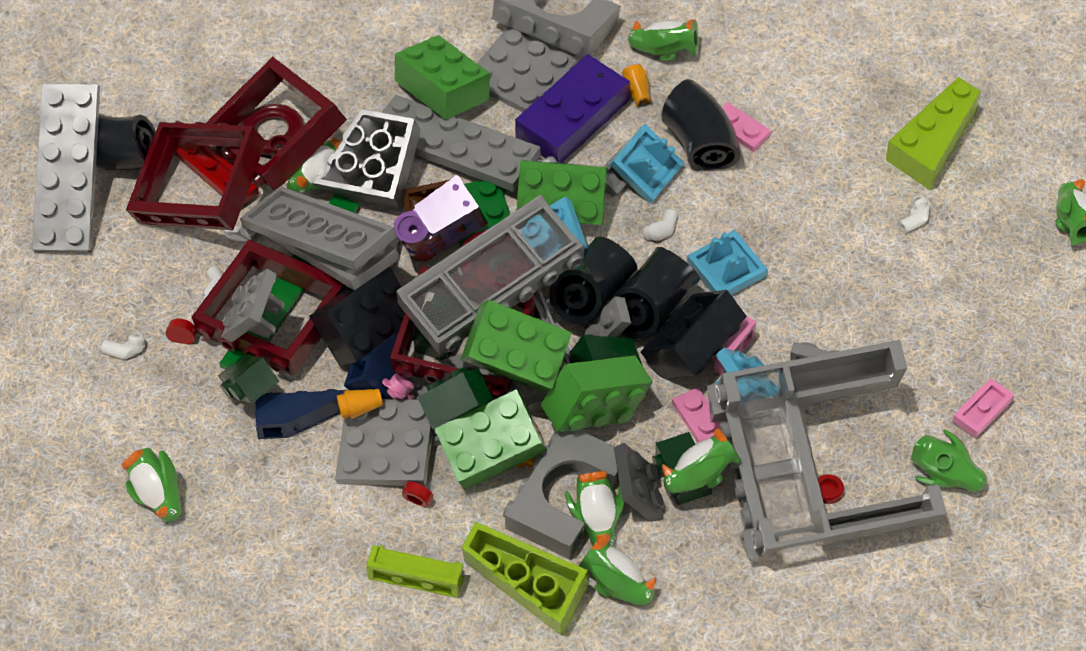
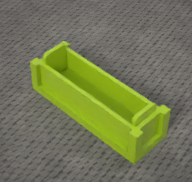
[366,545,464,598]

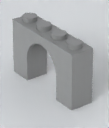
[492,0,620,57]
[503,430,619,560]

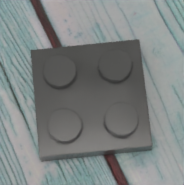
[614,443,664,522]

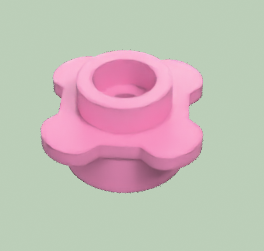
[382,374,414,400]

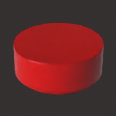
[166,318,197,345]
[817,474,844,504]
[402,481,434,508]

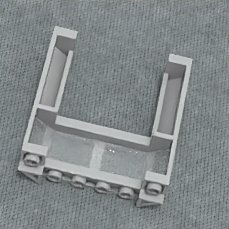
[707,340,947,560]

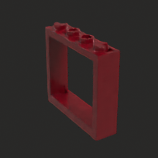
[206,56,347,191]
[126,121,266,231]
[192,240,348,376]
[390,266,536,398]

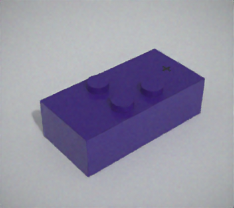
[515,54,630,163]

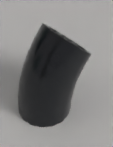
[661,79,741,170]
[96,113,156,170]
[549,236,638,324]
[611,246,701,339]

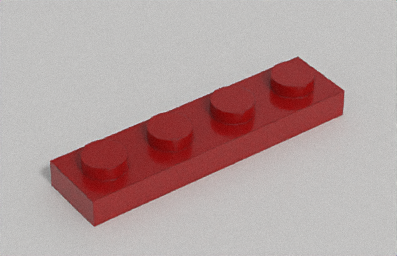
[174,144,259,206]

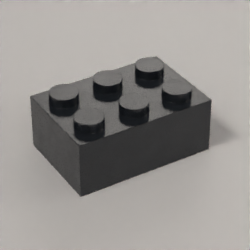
[309,266,405,366]
[640,289,747,378]

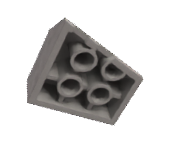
[313,109,421,209]

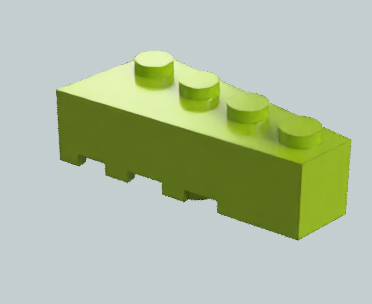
[886,76,981,190]
[461,521,589,636]

